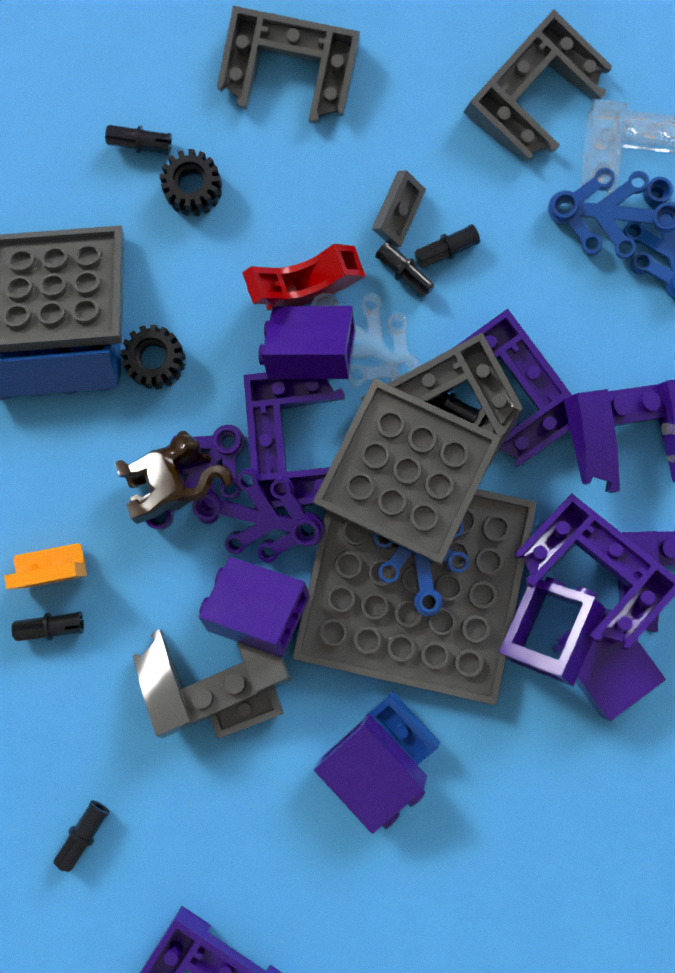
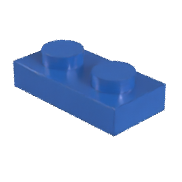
[365,691,440,765]

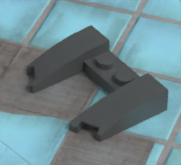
[217,6,360,123]
[464,9,612,161]
[361,333,523,437]
[133,629,292,738]

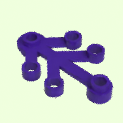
[145,425,245,530]
[192,468,325,563]

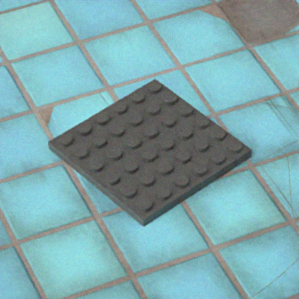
[292,489,537,705]

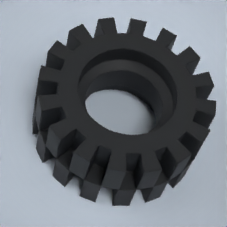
[160,149,222,216]
[121,324,185,389]

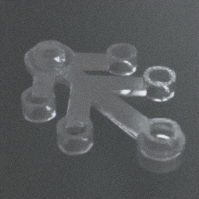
[312,293,420,386]

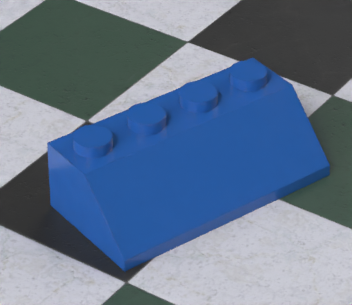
[0,344,122,400]

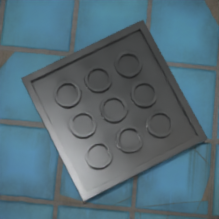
[0,225,124,353]
[313,378,501,565]

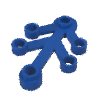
[548,167,675,260]
[622,177,675,300]
[373,522,469,616]

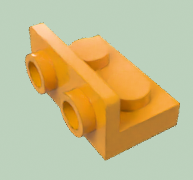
[4,543,87,589]

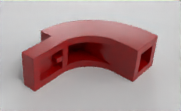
[242,244,365,311]

